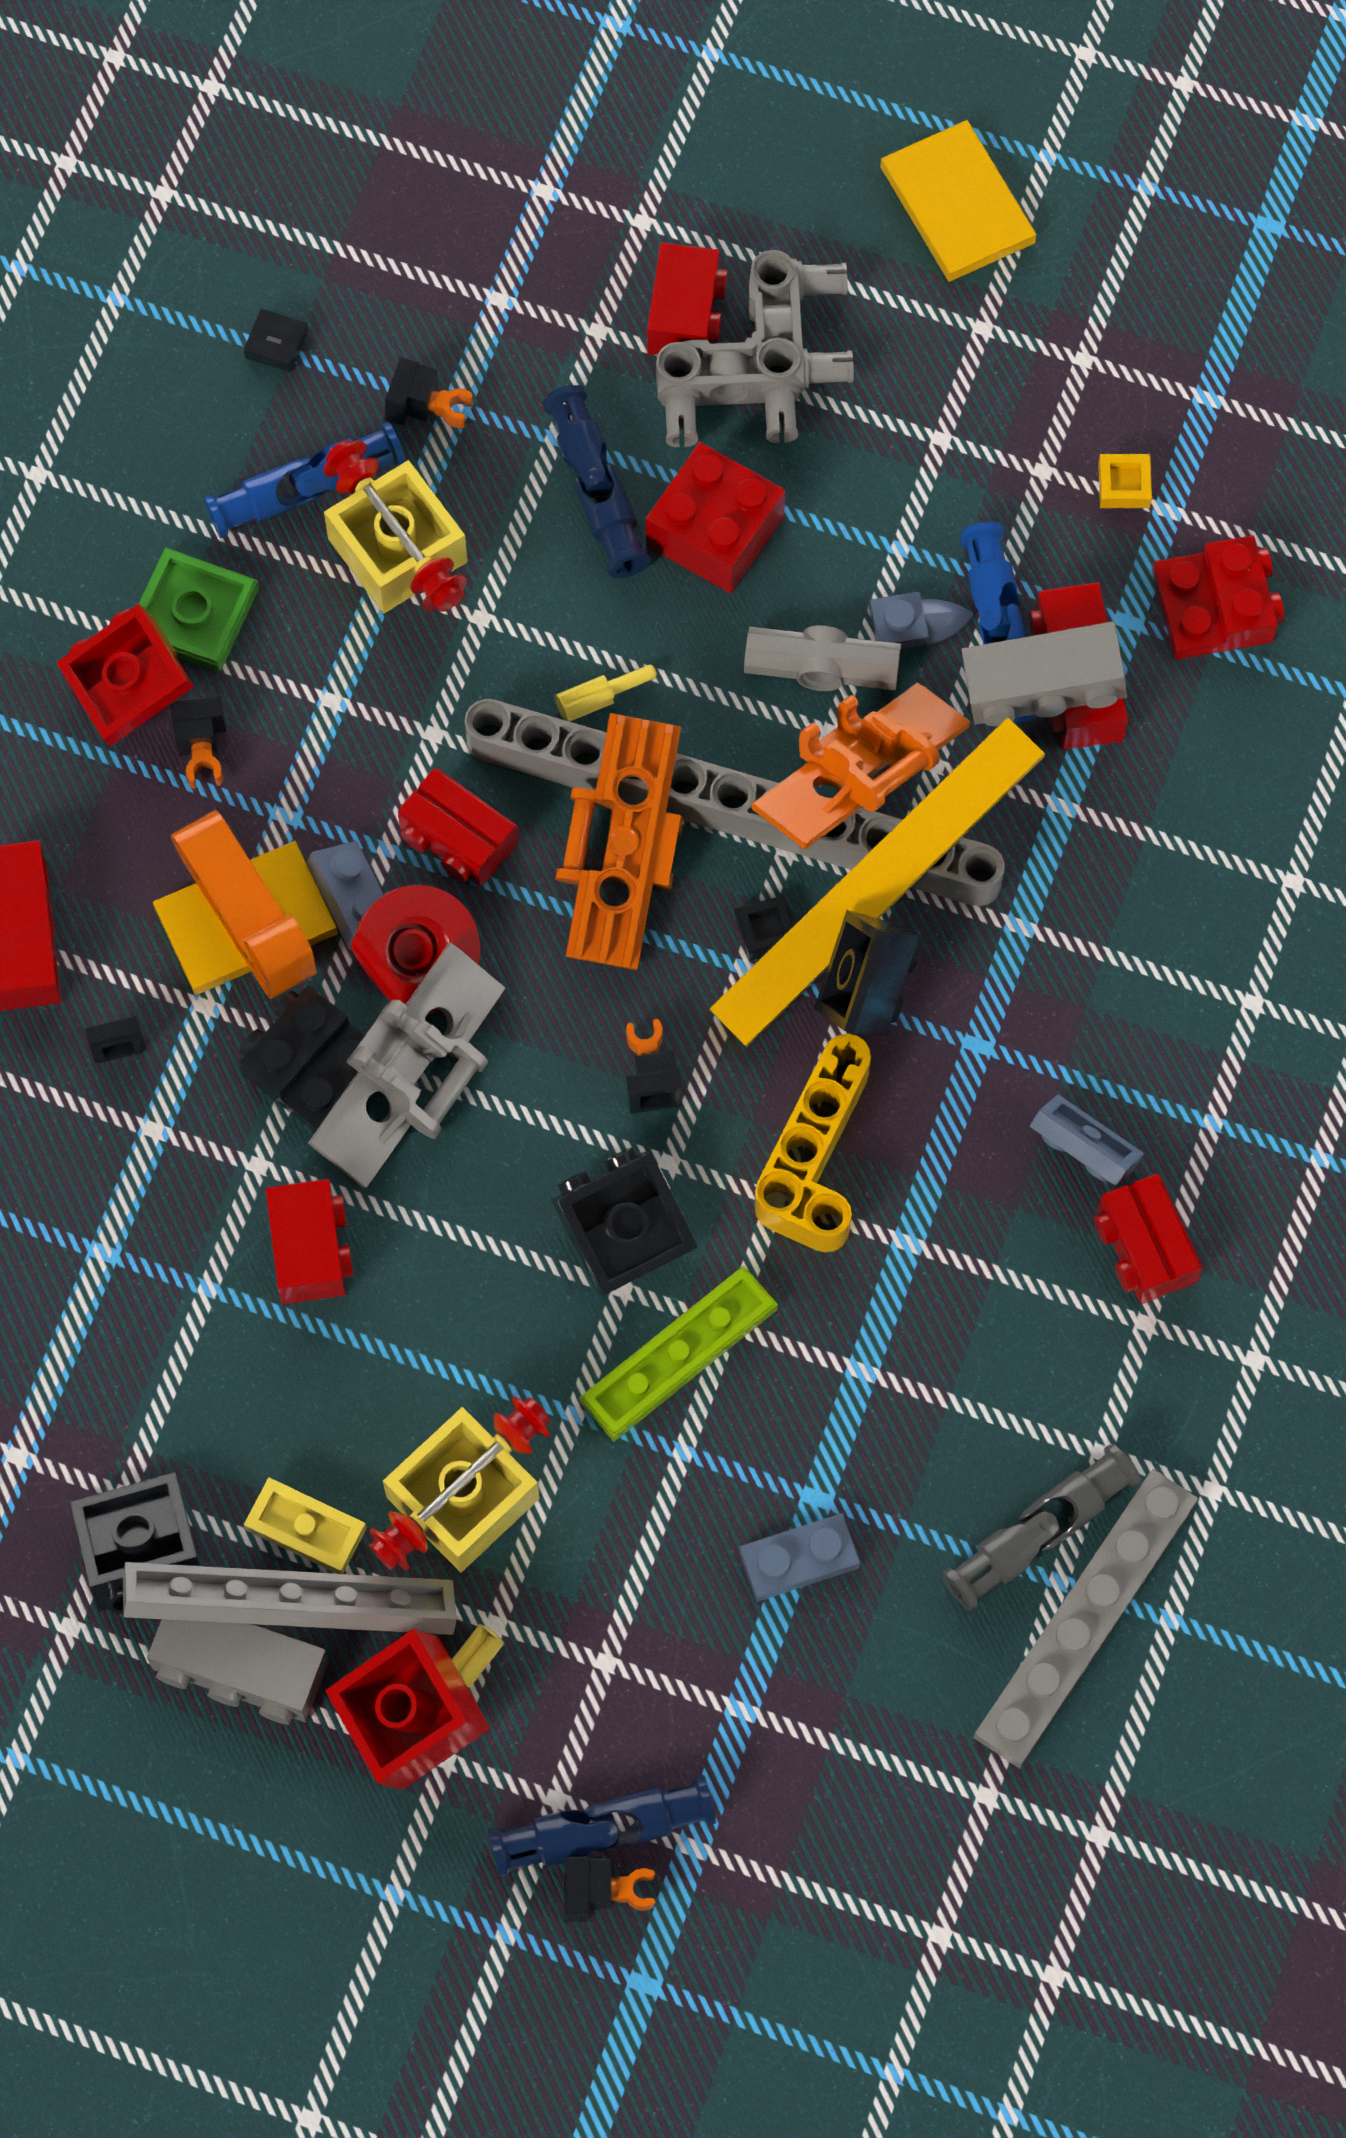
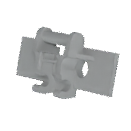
[308,943,505,1188]

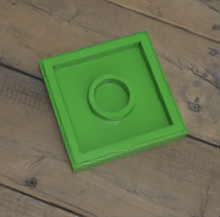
[139,547,259,673]

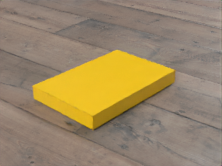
[880,120,1037,282]
[153,841,338,996]

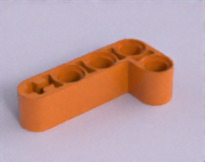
[170,809,317,1000]

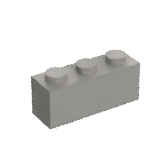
[961,621,1127,726]
[147,1619,329,1725]

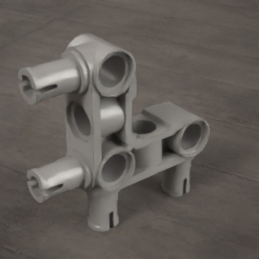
[656,250,854,447]

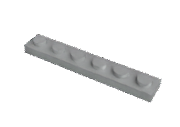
[973,1469,1198,1769]
[123,1562,457,1635]

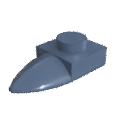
[869,592,973,650]

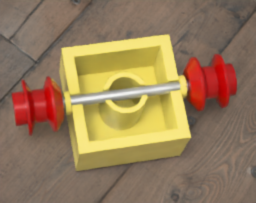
[323,440,468,614]
[369,1396,551,1573]

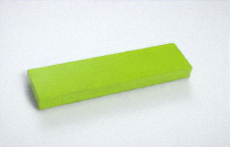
[579,1265,778,1442]

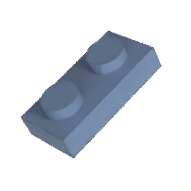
[306,841,383,949]
[1029,1094,1144,1187]
[739,1513,860,1602]

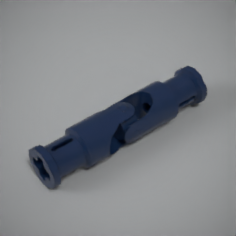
[543,385,651,578]
[488,1775,716,1879]

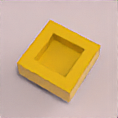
[1098,454,1152,508]

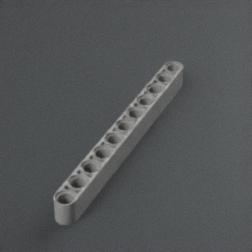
[464,699,1005,906]

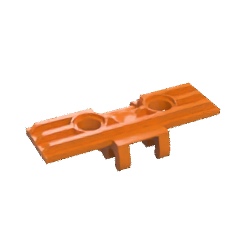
[751,682,971,850]
[555,713,684,970]

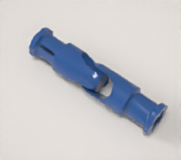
[203,422,405,538]
[959,522,1038,723]

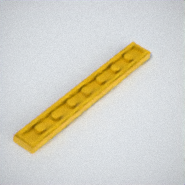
[710,717,1045,1048]

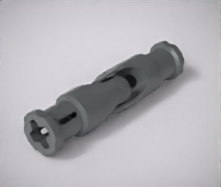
[941,1443,1141,1612]

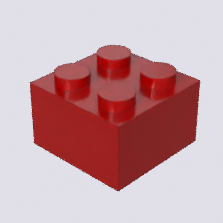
[646,442,786,594]
[325,1629,491,1790]

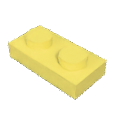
[244,1477,367,1574]

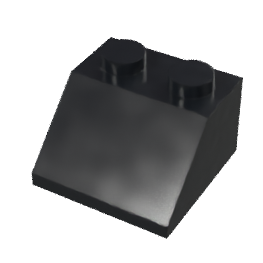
[814,910,920,1036]

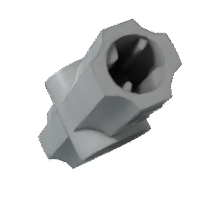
[744,625,901,691]

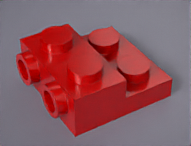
[1152,535,1284,660]
[56,603,194,746]

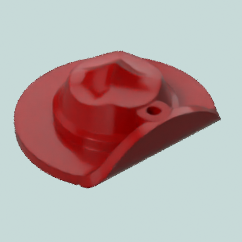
[351,885,480,1015]

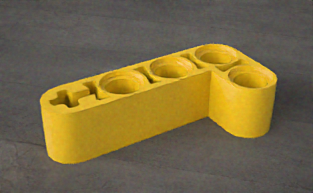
[754,1034,871,1253]

